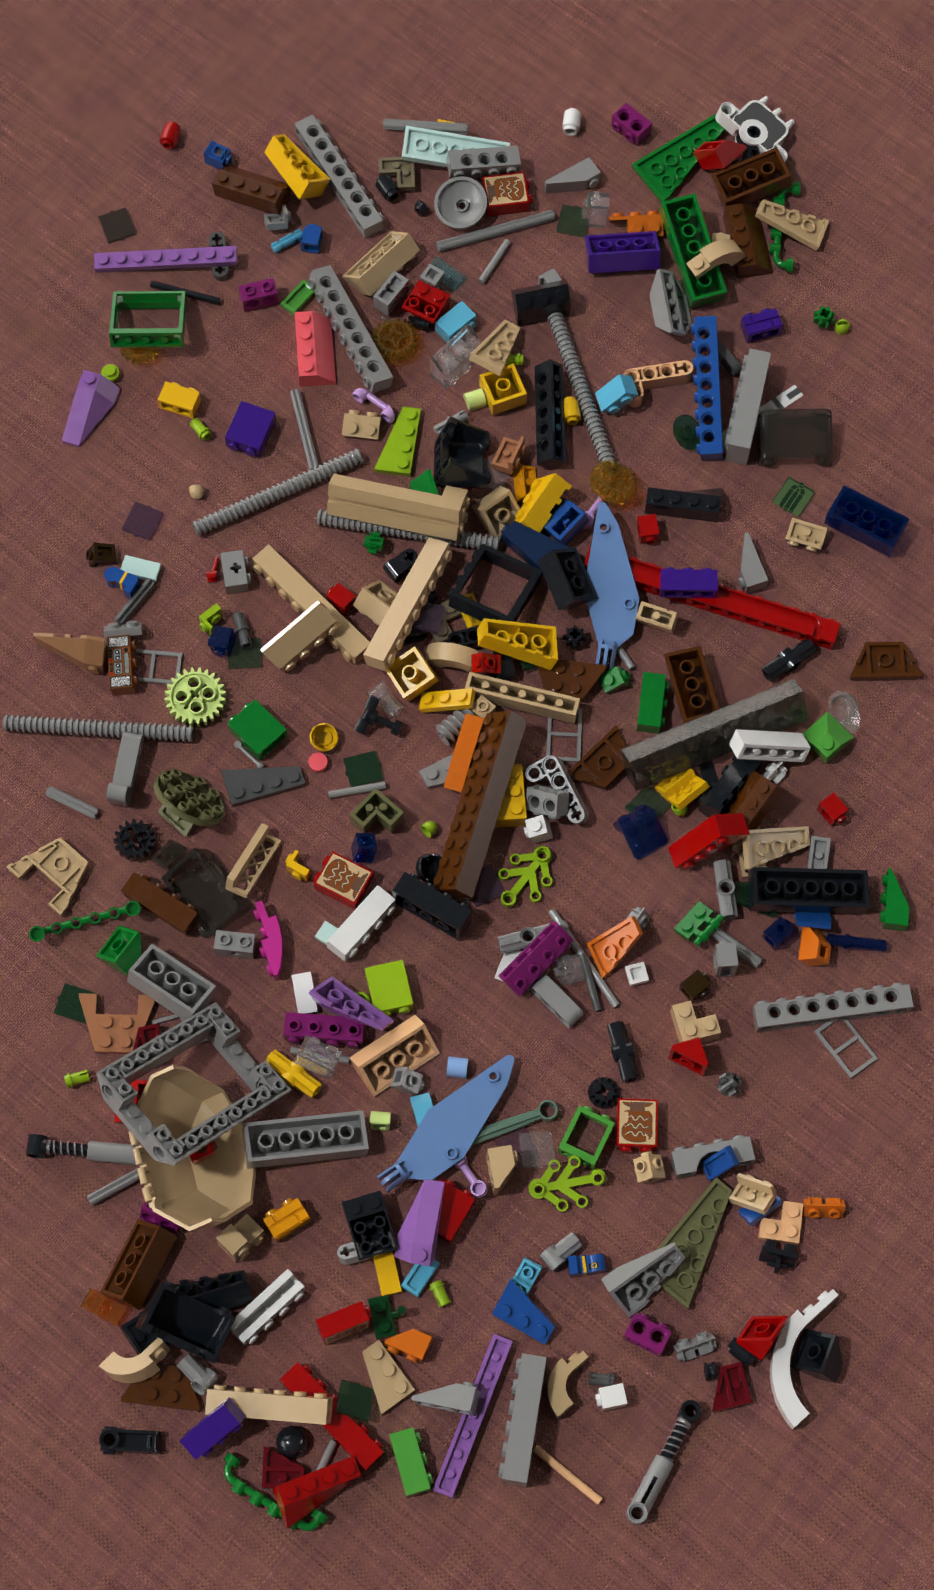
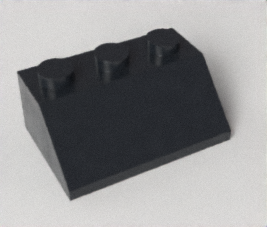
[511,280,570,326]
[537,548,598,611]

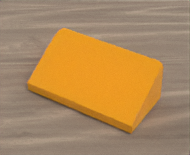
[513,464,536,502]

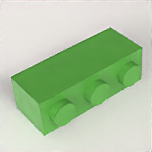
[389,1427,433,1498]

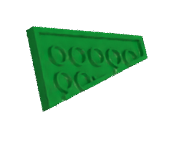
[632,114,726,203]

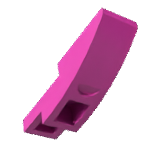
[253,900,283,981]

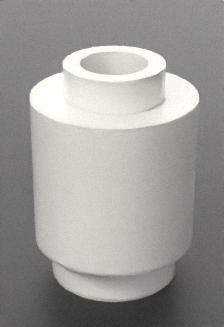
[562,108,582,136]

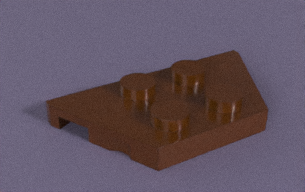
[850,641,923,680]
[537,659,607,701]
[568,725,632,789]
[121,1363,200,1412]

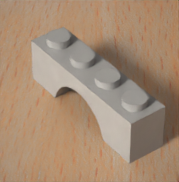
[670,1135,755,1179]

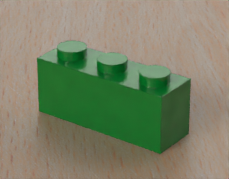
[636,672,669,734]

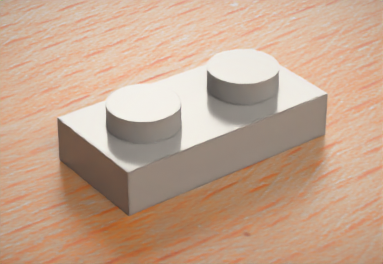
[104,621,143,638]
[807,836,831,869]

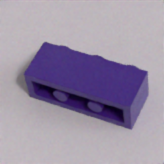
[660,567,718,598]
[180,1397,245,1460]

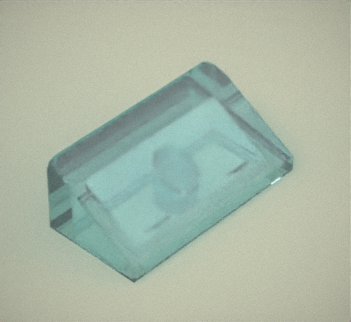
[431,256,468,291]

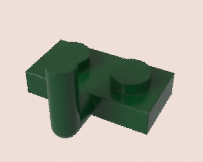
[368,1295,406,1340]

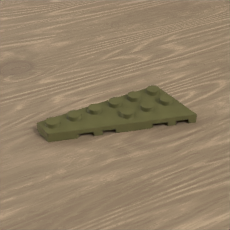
[657,1177,732,1310]

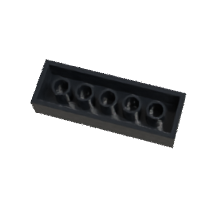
[748,867,870,914]

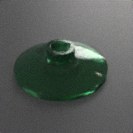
[673,414,700,450]

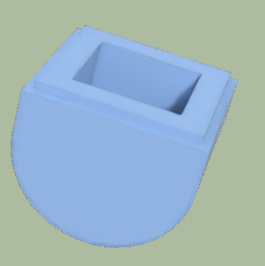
[446,1056,468,1079]

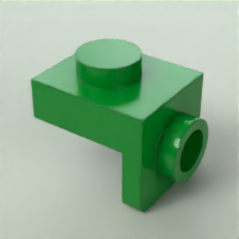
[599,666,632,694]

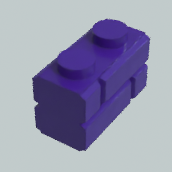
[740,308,783,343]

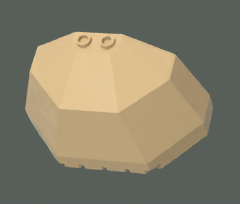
[128,1065,256,1232]

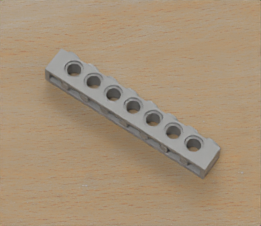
[294,114,384,239]
[308,265,393,393]
[752,983,914,1032]

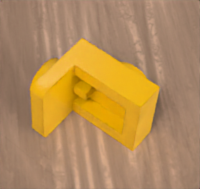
[285,850,310,882]

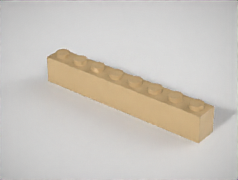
[363,537,452,671]
[252,544,370,665]

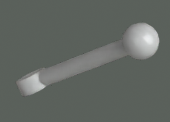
[234,741,264,768]

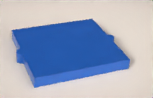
[794,912,832,929]

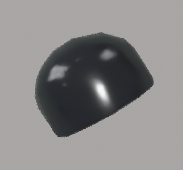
[415,854,442,883]
[275,1425,310,1459]

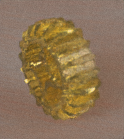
[371,317,419,365]
[589,459,638,506]

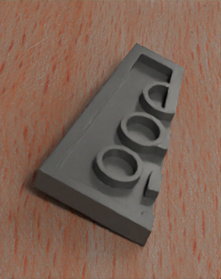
[221,766,306,807]

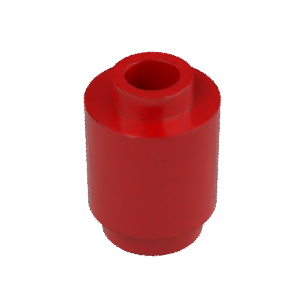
[159,121,181,149]

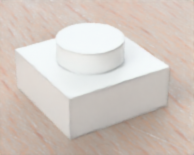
[624,962,649,987]

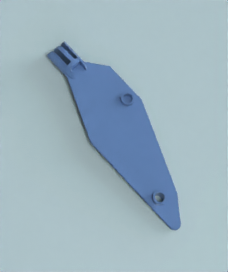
[587,502,639,670]
[376,1055,514,1192]

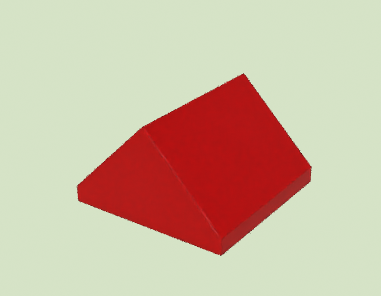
[668,1037,708,1076]
[736,1316,789,1360]

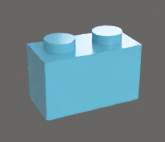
[435,301,476,345]
[595,374,638,414]

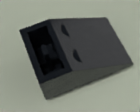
[342,1190,398,1261]

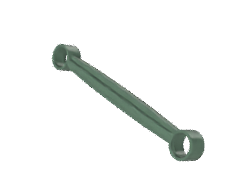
[471,1100,558,1146]

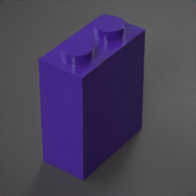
[225,401,276,457]

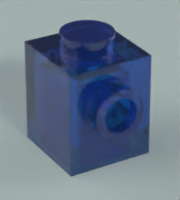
[208,626,237,657]
[351,833,377,863]
[762,916,794,951]

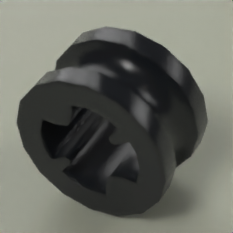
[703,1362,716,1381]

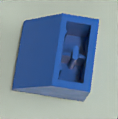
[543,497,589,545]

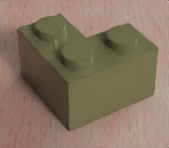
[349,788,404,834]

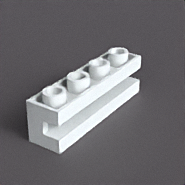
[230,1269,305,1346]

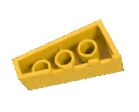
[264,134,331,200]
[477,618,558,670]

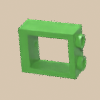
[558,1106,615,1169]

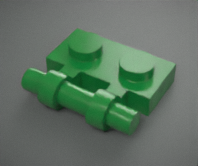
[674,901,724,947]

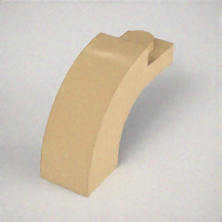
[686,239,746,279]
[425,642,486,676]
[99,1338,170,1383]
[547,1351,588,1419]

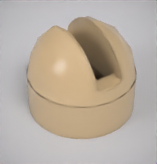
[189,485,204,499]

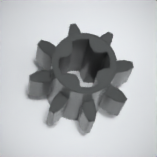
[717,1071,742,1097]

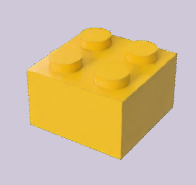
[479,363,527,415]
[386,646,440,702]

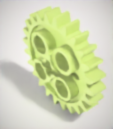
[164,667,226,727]

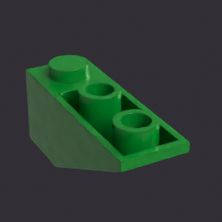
[879,868,909,931]

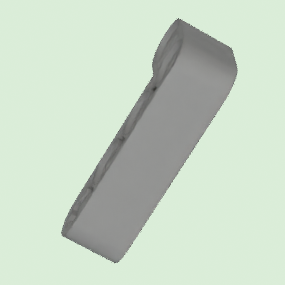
[106,732,144,807]
[525,756,589,824]

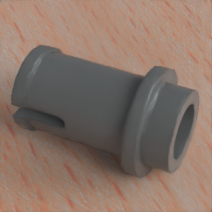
[589,1371,615,1386]

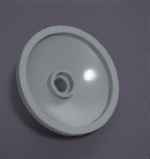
[434,176,487,229]

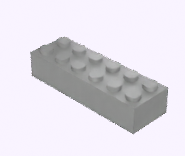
[723,348,771,465]
[242,1110,369,1169]
[498,1353,547,1488]

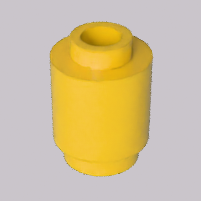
[564,397,581,425]

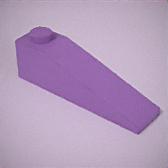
[62,370,121,447]
[309,976,394,1031]
[394,1179,445,1266]

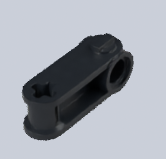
[99,1426,162,1455]

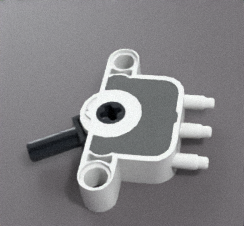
[715,96,795,162]

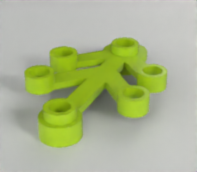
[498,846,553,908]
[528,1155,606,1212]

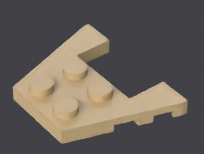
[7,837,89,917]

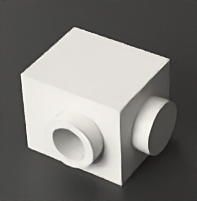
[524,815,553,844]
[595,1383,628,1411]

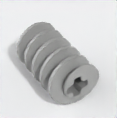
[436,709,474,746]

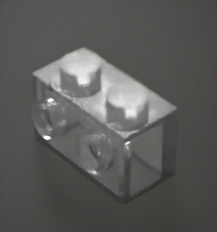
[581,191,610,228]

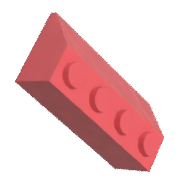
[294,311,336,387]

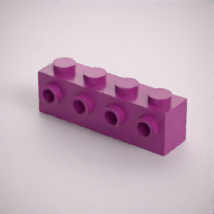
[498,921,574,996]
[283,1012,365,1048]

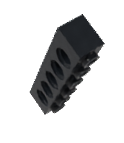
[534,359,566,470]

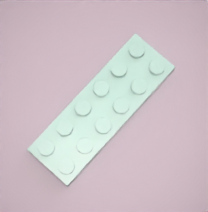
[401,126,510,167]

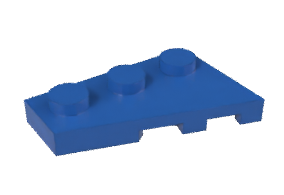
[492,1278,556,1345]

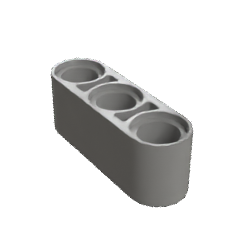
[530,974,584,1028]

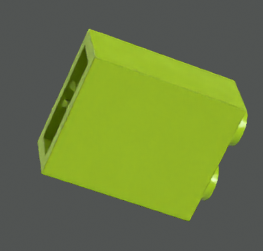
[365,960,413,1017]

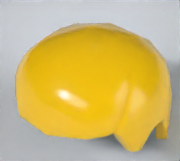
[309,723,338,752]

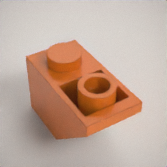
[798,926,831,966]
[384,1329,432,1364]

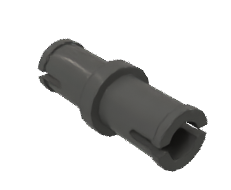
[232,612,253,650]

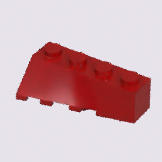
[272,1456,361,1529]

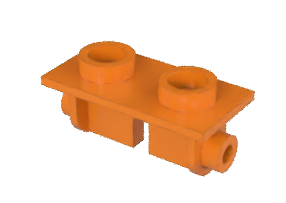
[803,1197,846,1219]

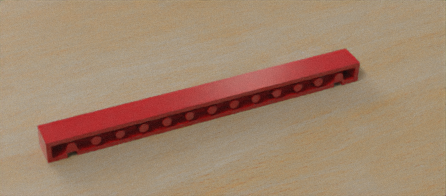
[584,545,840,650]

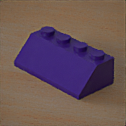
[585,231,660,274]

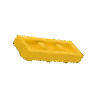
[419,688,476,713]

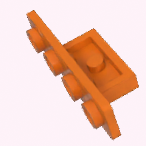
[608,211,664,236]

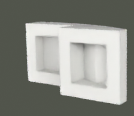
[292,971,318,1014]

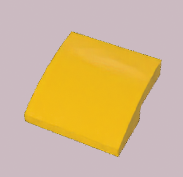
[654,764,709,810]

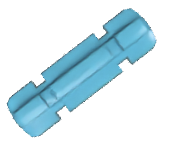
[271,229,303,253]

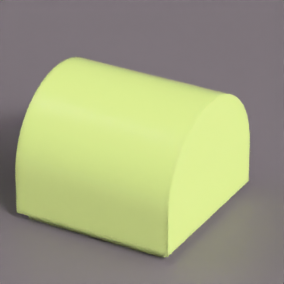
[463,388,487,412]
[370,1111,391,1131]

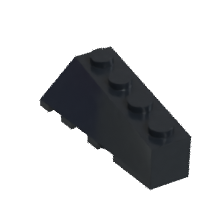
[645,487,722,523]
[698,755,763,818]
[175,1270,253,1309]

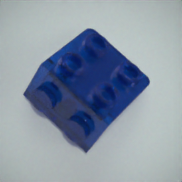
[613,804,668,860]

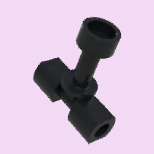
[354,694,403,736]

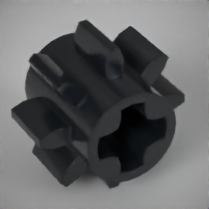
[563,625,586,650]

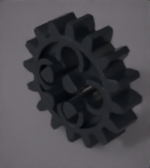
[113,819,156,861]

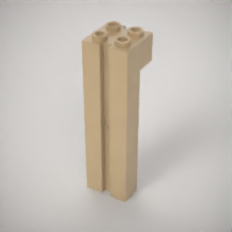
[327,474,470,541]

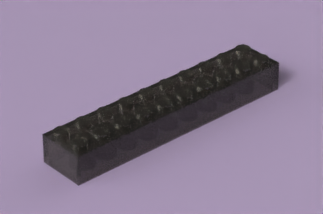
[621,679,808,791]

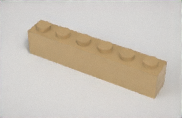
[465,672,580,724]
[205,1384,333,1425]

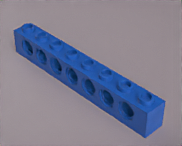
[691,315,723,461]

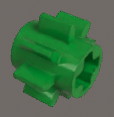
[813,306,835,329]
[364,531,385,555]

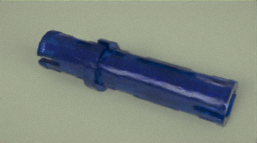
[827,933,887,952]

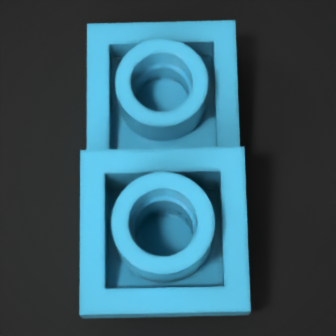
[410,1092,433,1127]
[513,1257,543,1295]

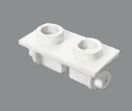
[760,761,787,784]

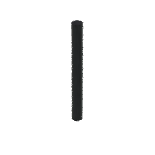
[150,280,221,305]

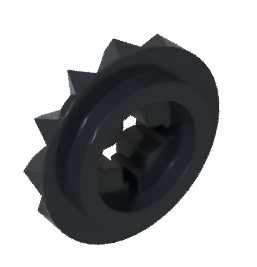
[588,1077,620,1108]

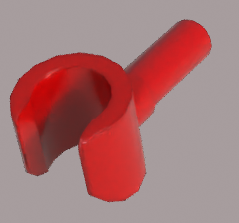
[206,557,219,582]

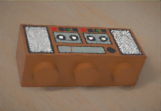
[107,634,138,696]

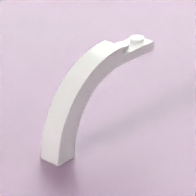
[770,1289,838,1430]

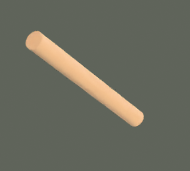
[532,1445,603,1505]

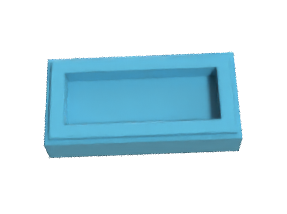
[401,1260,440,1298]

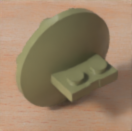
[153,768,225,837]

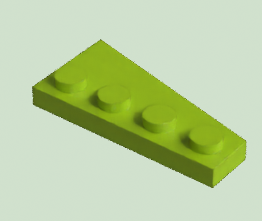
[374,406,421,477]

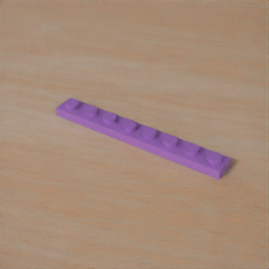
[94,246,237,272]
[433,1334,513,1498]

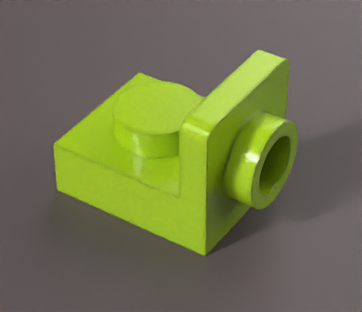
[199,603,222,637]

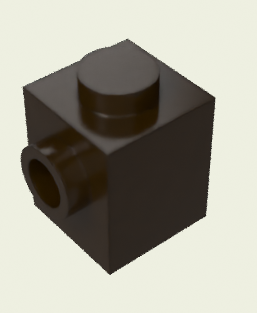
[679,969,711,1003]

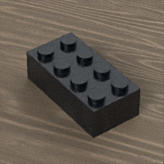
[392,872,472,941]

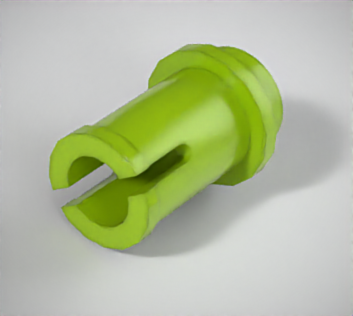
[506,353,524,367]
[190,418,212,441]
[64,1069,90,1088]
[429,1280,451,1308]

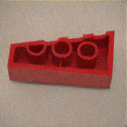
[668,813,750,870]

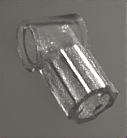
[366,681,404,719]

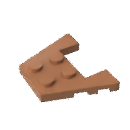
[79,993,156,1054]

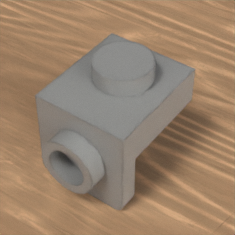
[264,204,291,231]

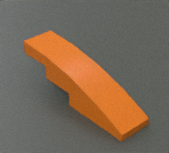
[443,713,484,792]

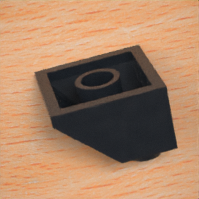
[791,1329,843,1383]

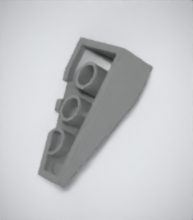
[601,1243,685,1317]

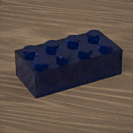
[824,485,910,557]

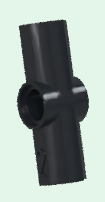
[761,638,816,682]
[607,1021,639,1083]

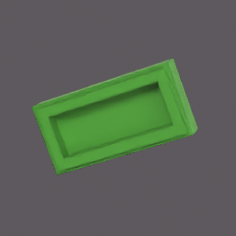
[280,279,315,317]

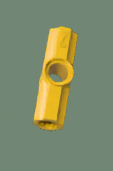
[265,1049,322,1099]

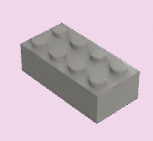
[127,944,216,1020]

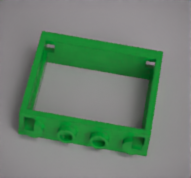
[109,291,187,347]

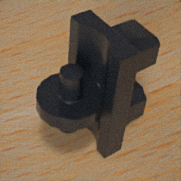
[758,1239,798,1274]

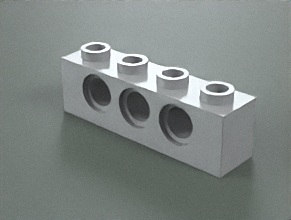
[446,146,521,179]

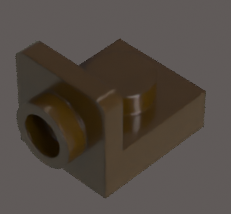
[86,542,116,567]

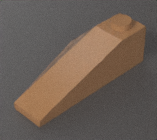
[33,633,108,674]

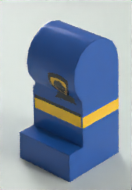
[104,567,141,599]
[567,1254,607,1278]

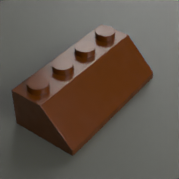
[712,147,791,208]
[211,165,292,215]
[723,203,772,278]
[664,646,721,727]
[723,771,784,854]
[100,1219,177,1310]

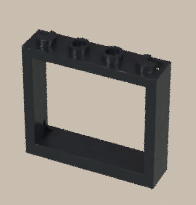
[448,544,542,622]

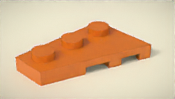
[586,916,643,978]

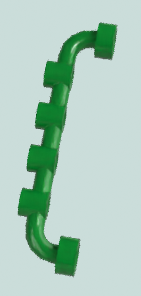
[769,181,801,273]
[29,900,141,942]
[224,1452,329,1531]

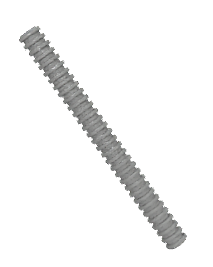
[548,312,618,473]
[192,448,363,536]
[316,509,500,550]
[3,714,194,742]

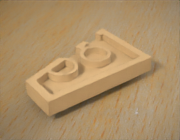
[362,1340,415,1416]

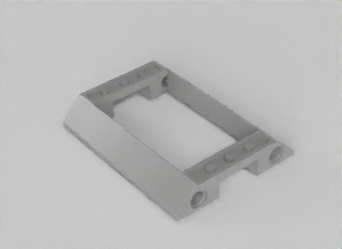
[97,1002,291,1166]

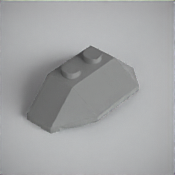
[649,269,692,336]

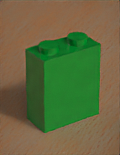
[228,699,287,761]

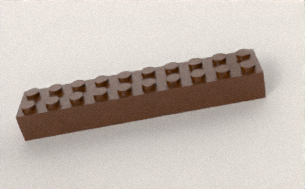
[433,711,527,899]

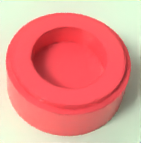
[308,752,328,773]

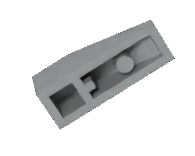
[544,157,601,193]
[738,532,768,594]
[411,1382,480,1416]

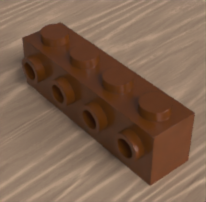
[121,872,200,936]

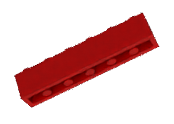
[280,1362,384,1472]

